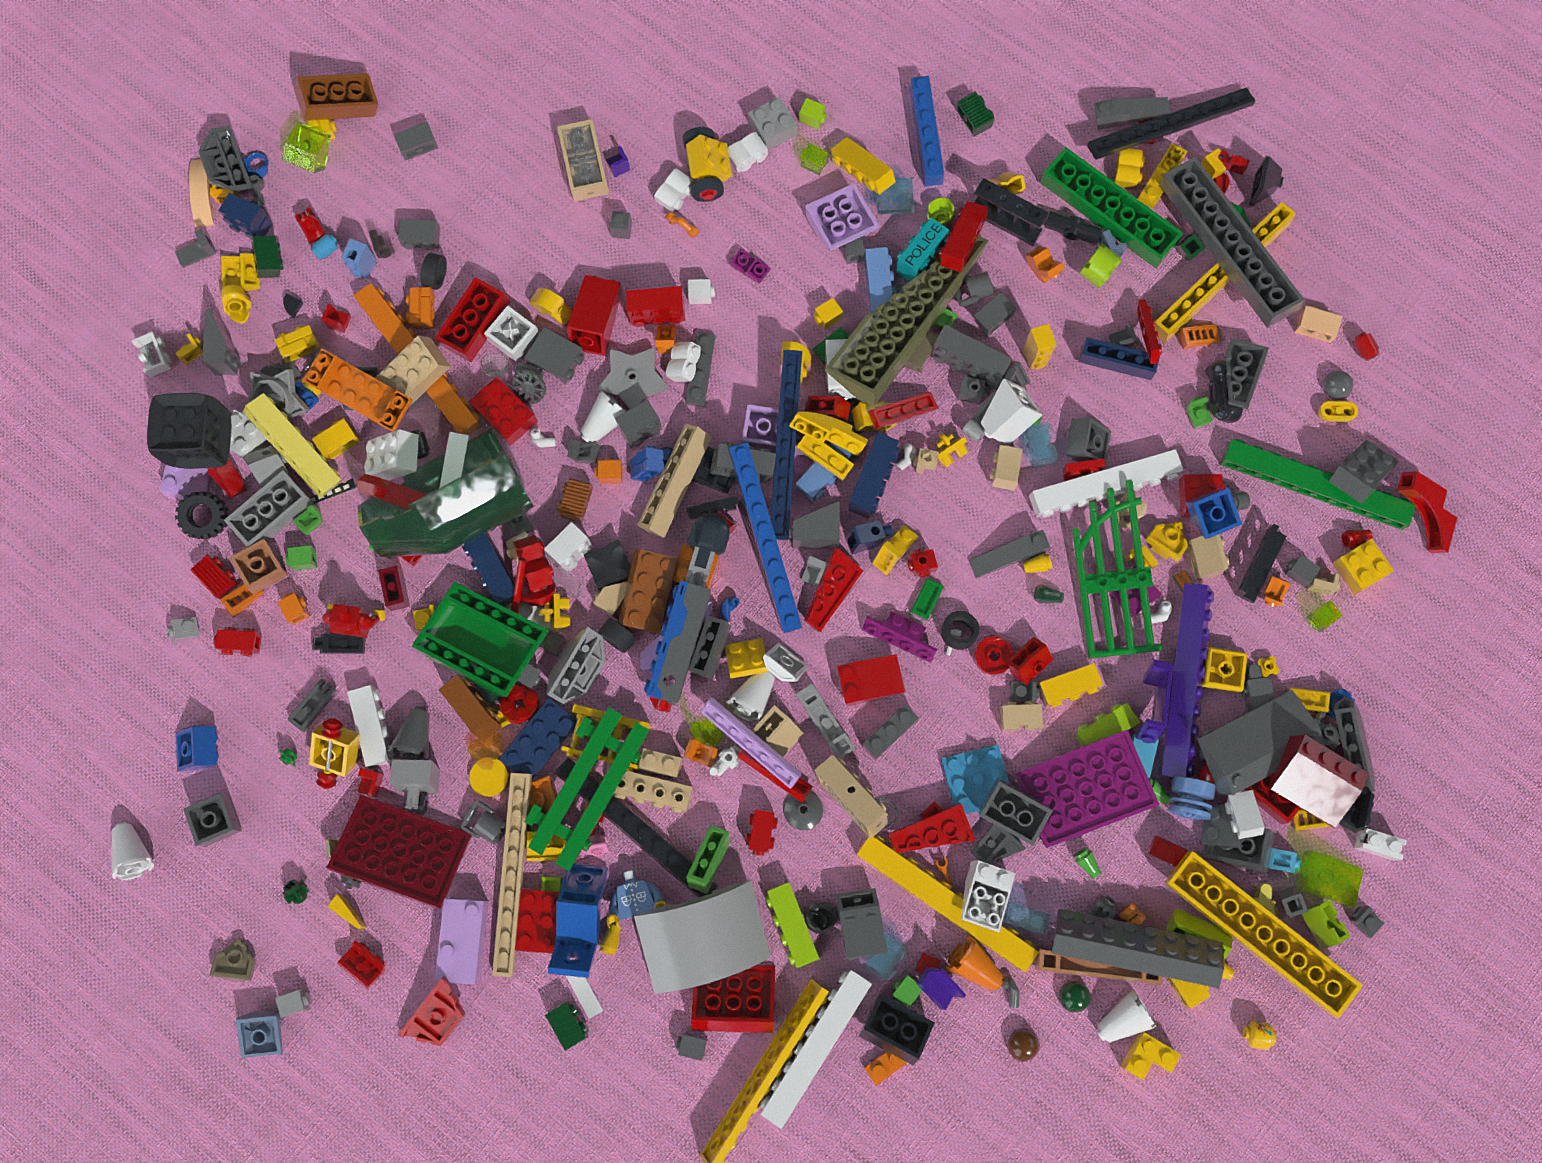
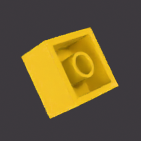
[1332,539,1394,595]

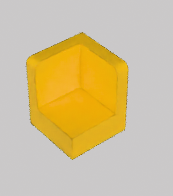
[1201,148,1227,179]

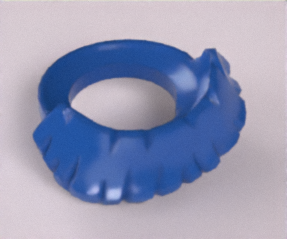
[242,153,269,178]

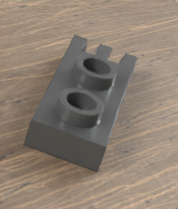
[287,679,337,732]

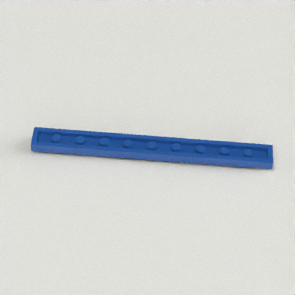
[728,442,802,633]

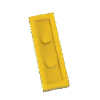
[796,435,854,481]

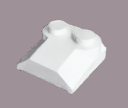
[763,643,809,682]

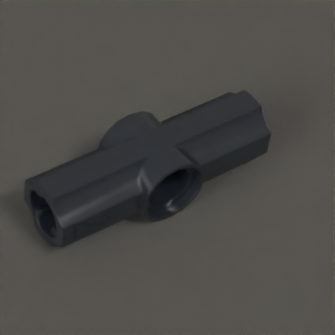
[1045,211,1102,245]

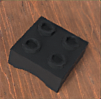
[583,539,631,591]

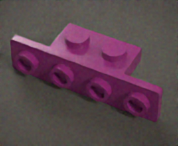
[862,611,937,663]

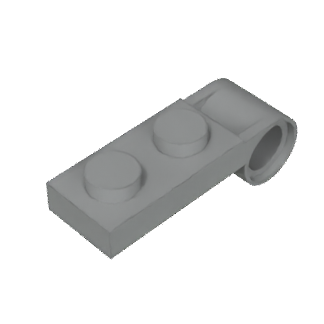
[962,390,996,443]

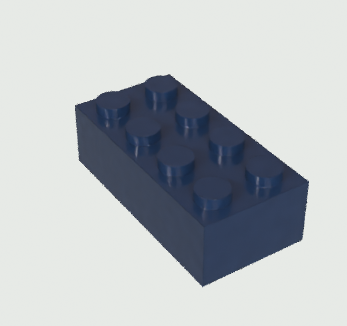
[848,432,901,519]

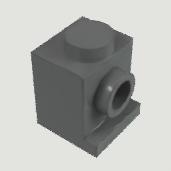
[1277,886,1308,918]

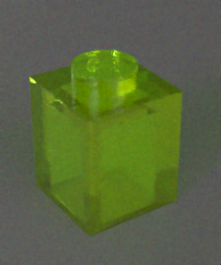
[799,143,828,176]
[1307,600,1343,632]

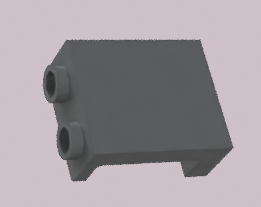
[524,327,584,384]

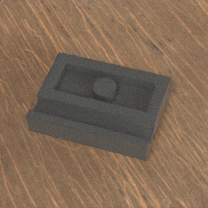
[1002,361,1030,390]

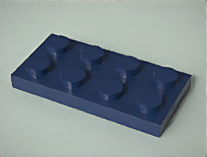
[498,697,577,779]

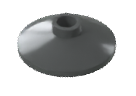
[784,792,823,830]

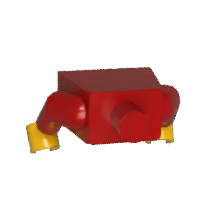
[322,602,385,638]

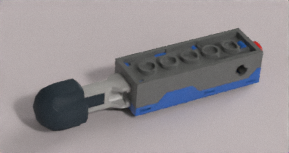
[644,513,730,713]

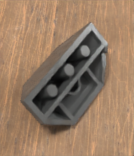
[198,126,252,191]

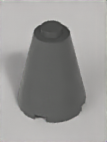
[388,706,430,760]

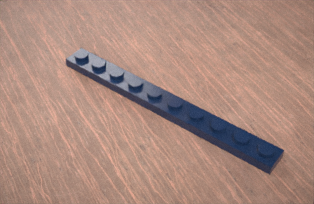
[770,350,802,541]

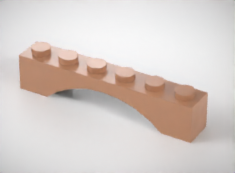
[1035,949,1163,985]

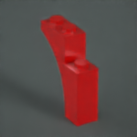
[1397,471,1458,553]

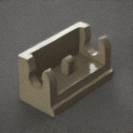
[905,332,938,373]

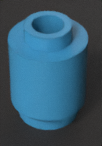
[310,234,338,260]

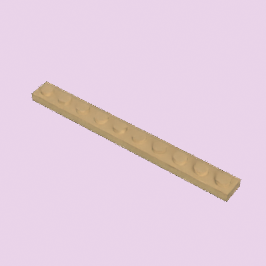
[492,773,532,977]

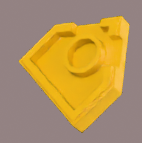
[1145,522,1188,562]

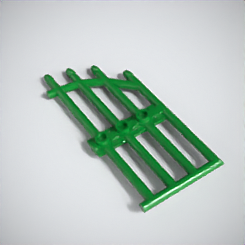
[1072,479,1162,659]

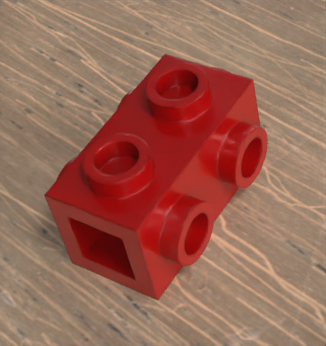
[213,627,262,657]
[746,809,778,856]

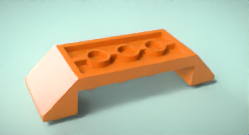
[302,348,413,433]

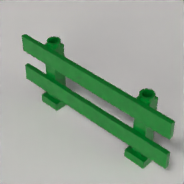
[524,707,650,871]

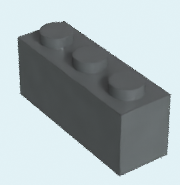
[688,616,731,680]
[862,704,919,761]

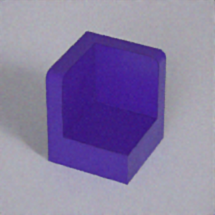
[606,146,631,178]

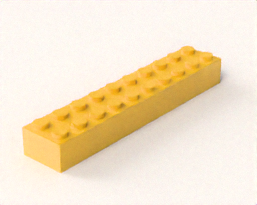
[1164,851,1363,1019]

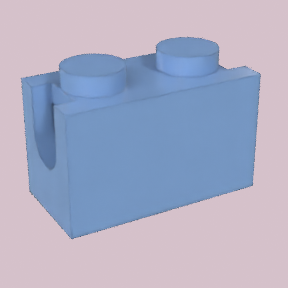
[341,238,376,279]

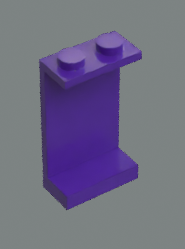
[1135,659,1174,743]

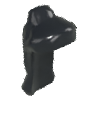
[1205,361,1243,423]

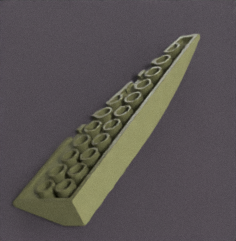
[825,236,988,407]

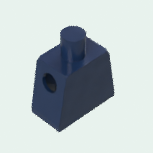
[845,521,893,555]

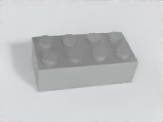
[224,470,314,547]

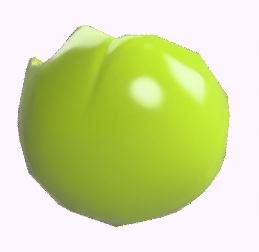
[927,197,955,226]

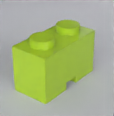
[1302,899,1351,950]

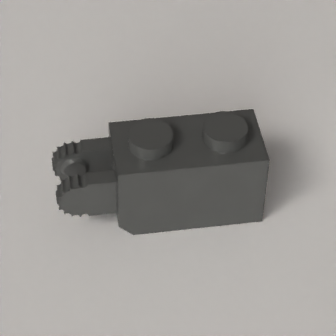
[1241,664,1275,713]

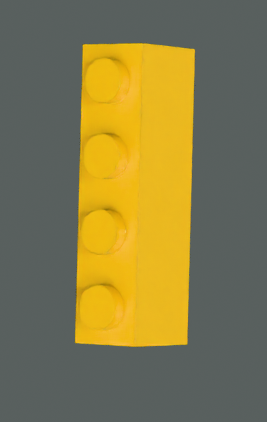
[830,137,896,195]

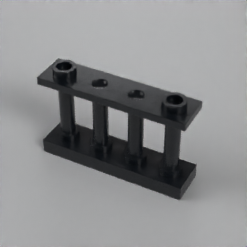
[974,178,1049,246]

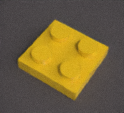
[725,638,769,679]

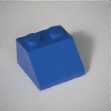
[1185,488,1242,539]
[176,726,219,772]

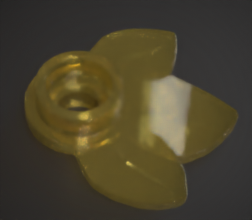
[468,733,505,770]

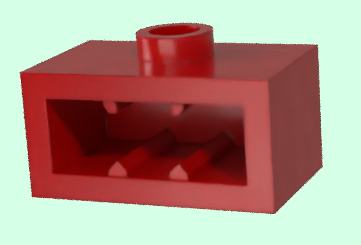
[1006,637,1054,685]

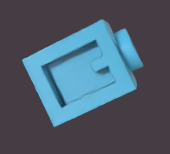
[1268,848,1302,874]

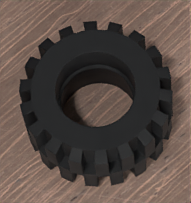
[175,491,229,539]

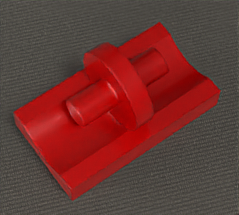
[294,207,326,244]

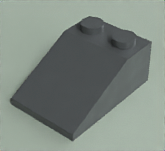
[202,309,241,375]
[1202,828,1274,873]

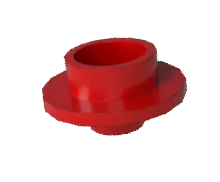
[521,581,557,606]

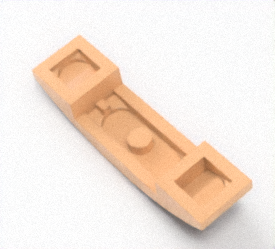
[189,159,214,227]

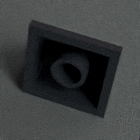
[1249,156,1284,206]

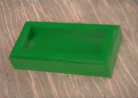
[910,578,944,621]

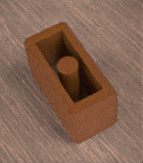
[557,478,593,523]

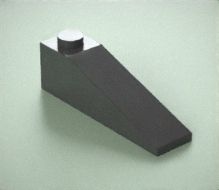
[1094,97,1171,130]
[969,530,1050,578]

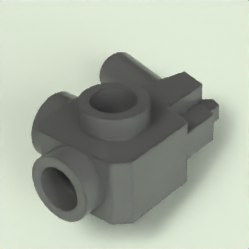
[1314,711,1340,750]

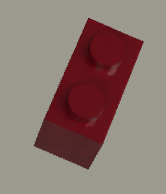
[378,566,410,611]

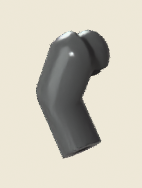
[1001,977,1020,1008]

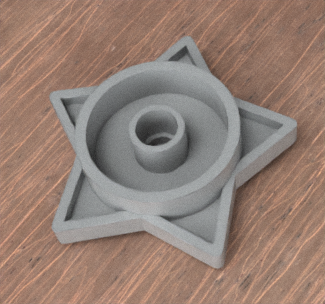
[597,348,669,410]
[250,369,310,422]

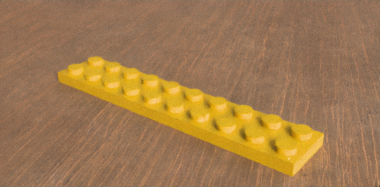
[699,979,829,1163]

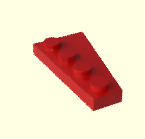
[804,547,863,632]

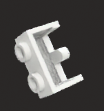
[132,332,172,379]

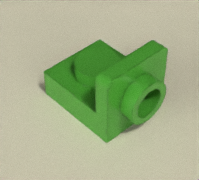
[1185,397,1213,429]

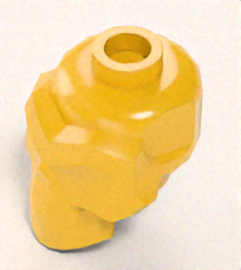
[220,285,252,324]

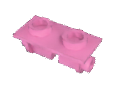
[577,834,609,859]

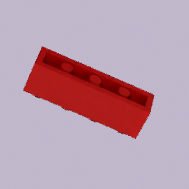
[939,201,988,272]

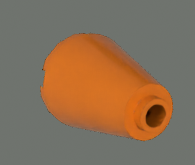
[946,936,1003,991]

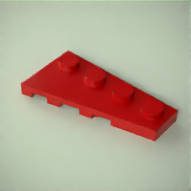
[888,803,975,853]

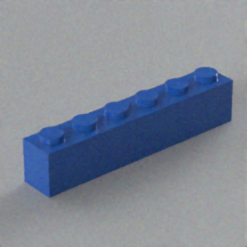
[910,76,944,187]

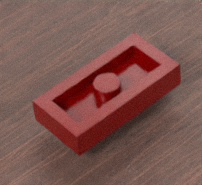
[1148,836,1189,867]

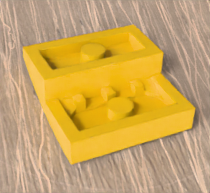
[221,253,260,292]

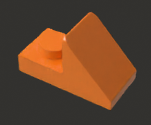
[655,325,676,354]

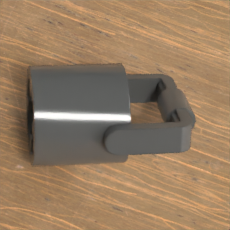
[954,271,995,307]
[461,801,506,845]

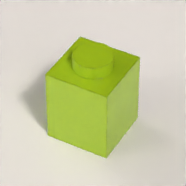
[799,98,828,130]

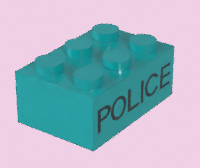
[896,218,949,283]

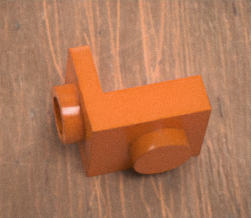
[1262,575,1291,607]
[683,738,718,768]

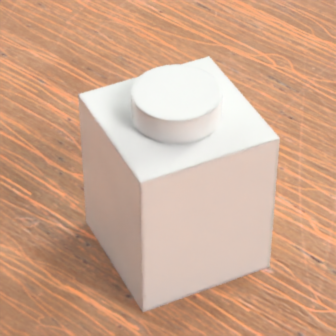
[688,279,715,304]

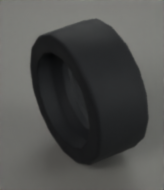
[420,252,447,290]
[941,611,979,650]

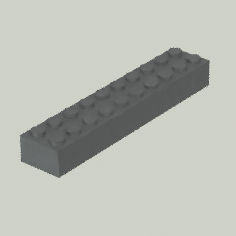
[1160,157,1305,328]

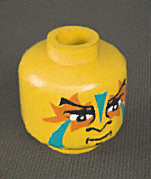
[1243,1020,1276,1050]

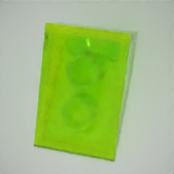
[1295,851,1364,909]

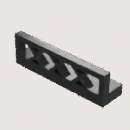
[1235,524,1287,604]

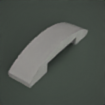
[796,684,856,759]

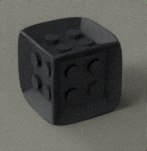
[147,393,232,469]

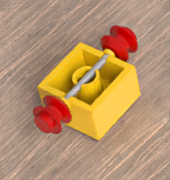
[309,718,360,789]

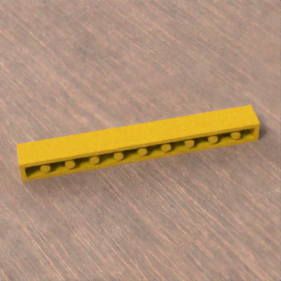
[1154,202,1296,344]
[856,834,1039,973]

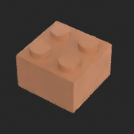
[229,539,288,594]

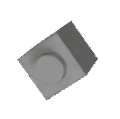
[275,989,311,1018]

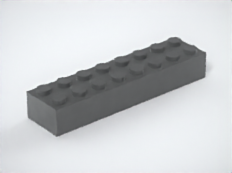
[1052,909,1224,988]

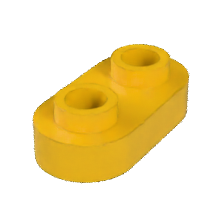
[1318,401,1358,422]

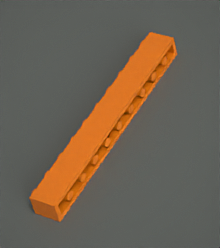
[353,283,481,435]

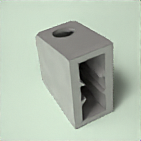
[243,446,289,488]

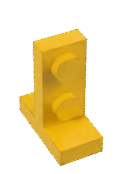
[872,525,919,575]

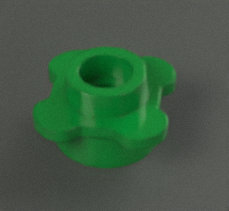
[278,748,298,766]

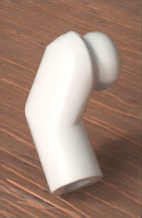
[1151,601,1172,624]

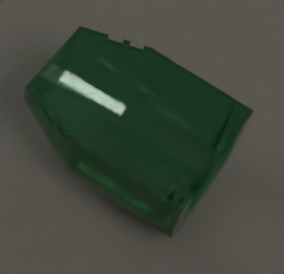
[357,428,534,557]

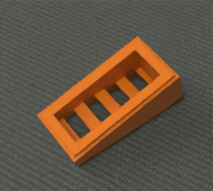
[1179,325,1220,350]
[220,584,264,618]

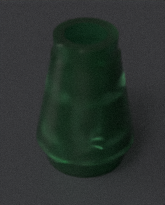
[1034,584,1064,604]

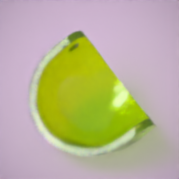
[689,720,724,747]

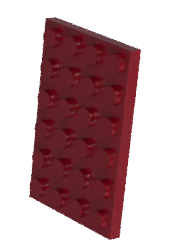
[326,795,472,910]

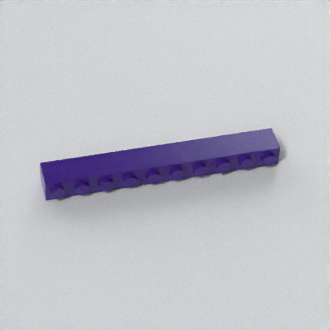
[1162,584,1214,779]

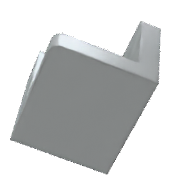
[801,556,828,587]

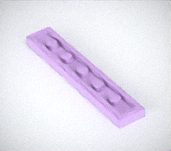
[701,697,802,789]

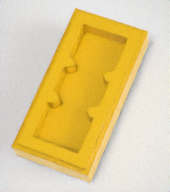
[1289,687,1330,712]

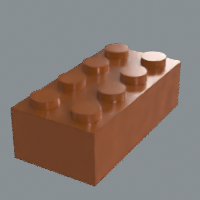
[294,73,378,121]
[618,549,677,634]

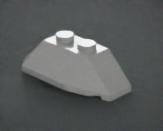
[546,626,605,704]

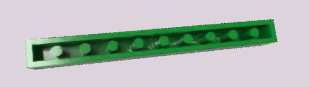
[1220,439,1415,530]

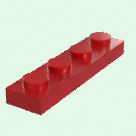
[1137,299,1162,364]
[869,391,938,429]
[738,749,813,803]

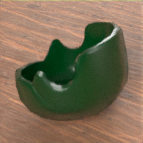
[1059,981,1091,1013]

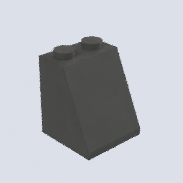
[789,502,840,549]

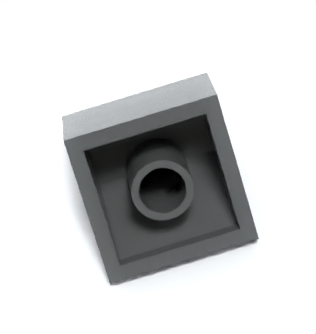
[1065,418,1112,466]

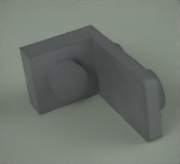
[175,229,216,268]

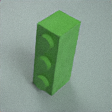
[686,825,731,894]

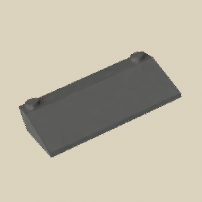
[1197,690,1326,795]

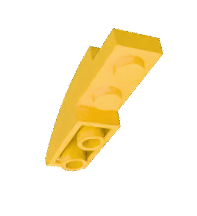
[1138,143,1188,209]
[789,412,868,456]

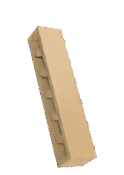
[637,424,712,538]

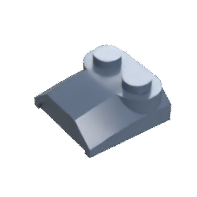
[236,1011,283,1059]

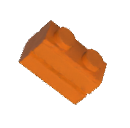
[406,287,435,329]

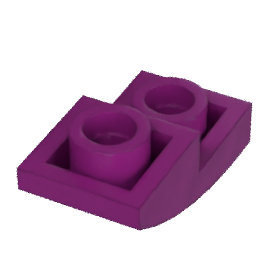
[729,248,771,284]

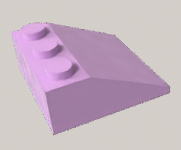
[805,183,880,251]

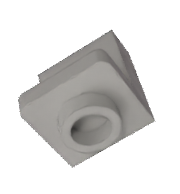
[167,617,199,643]

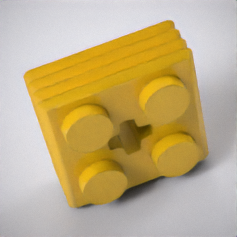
[1201,647,1247,693]

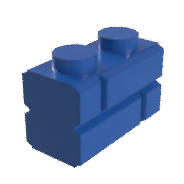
[630,446,664,481]

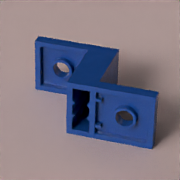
[548,864,608,978]

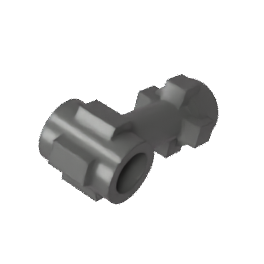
[249,175,265,209]

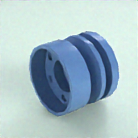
[1167,777,1216,820]

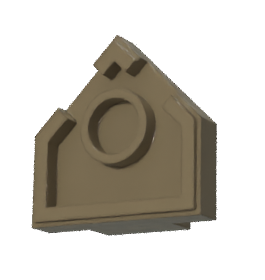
[210,938,256,982]

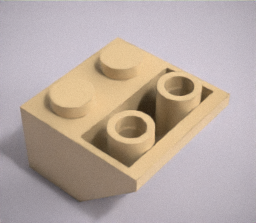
[1187,534,1229,581]
[752,705,804,757]

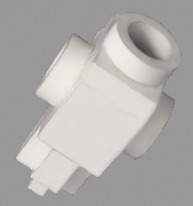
[710,745,741,777]

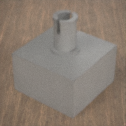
[389,760,440,809]

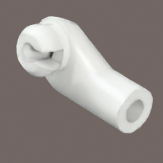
[530,429,556,448]
[896,443,916,471]

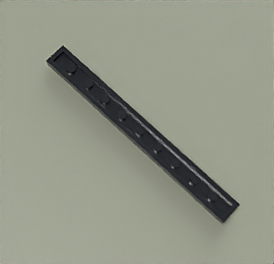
[1087,87,1256,160]
[554,757,718,898]

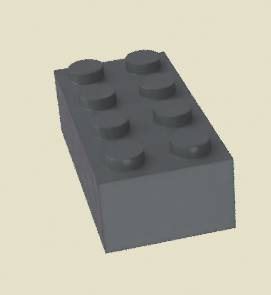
[931,325,1012,390]

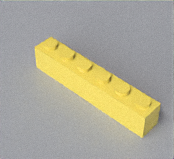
[243,393,341,499]

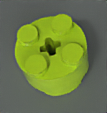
[1079,243,1122,288]

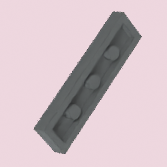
[686,333,716,407]

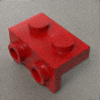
[337,940,386,989]

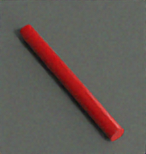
[511,557,527,614]

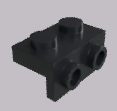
[1339,792,1375,833]

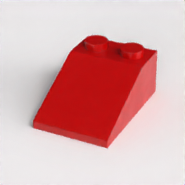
[837,654,906,706]

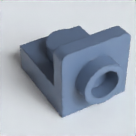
[1098,230,1128,257]

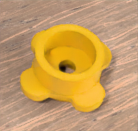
[1257,656,1280,677]

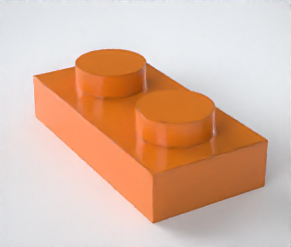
[864,1051,908,1086]

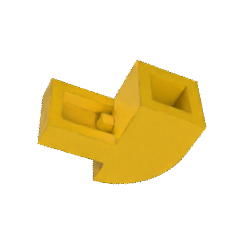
[528,288,573,326]
[781,341,811,384]

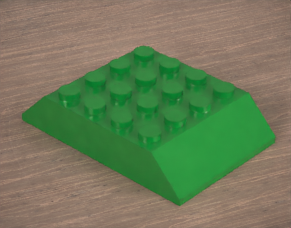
[412,582,549,697]

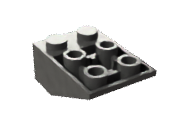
[836,888,888,960]

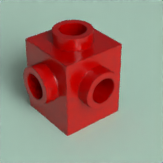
[907,549,938,578]

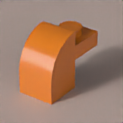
[1025,246,1065,283]

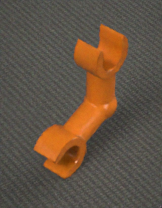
[664,212,700,238]

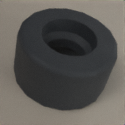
[598,618,636,653]

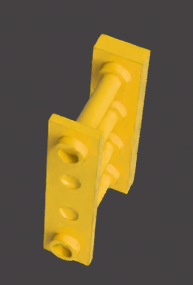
[561,704,651,772]

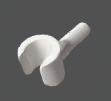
[946,629,961,656]

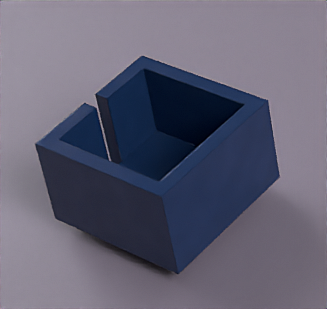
[218,193,273,239]

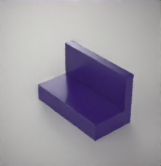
[917,967,966,1010]

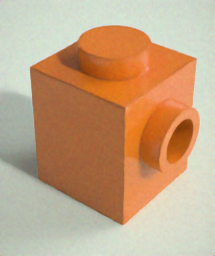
[595,458,623,484]
[277,593,310,625]

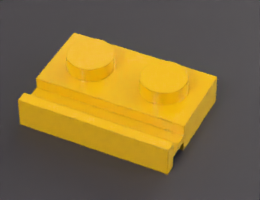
[526,831,567,861]

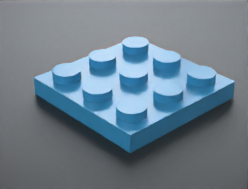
[941,744,1009,814]

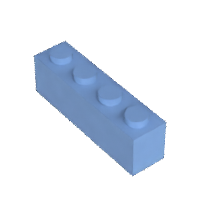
[865,247,895,314]
[796,443,863,503]

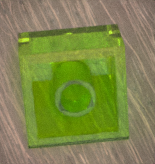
[282,122,331,173]

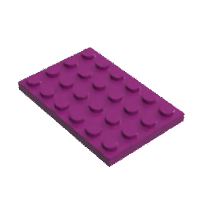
[1015,730,1160,848]

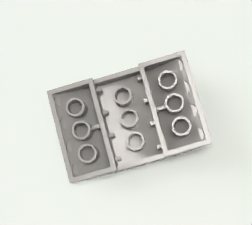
[634,880,771,993]

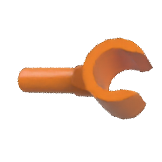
[936,857,952,885]

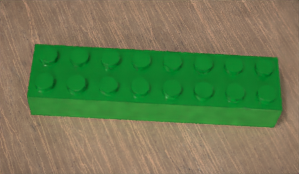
[1040,147,1183,268]

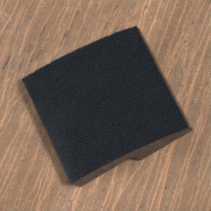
[692,446,735,494]

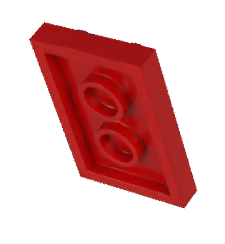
[515,889,560,953]

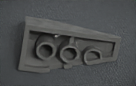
[1226,338,1269,409]

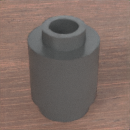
[515,362,544,385]
[1231,491,1250,511]

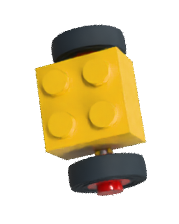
[683,127,732,202]

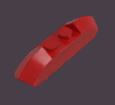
[357,474,451,522]

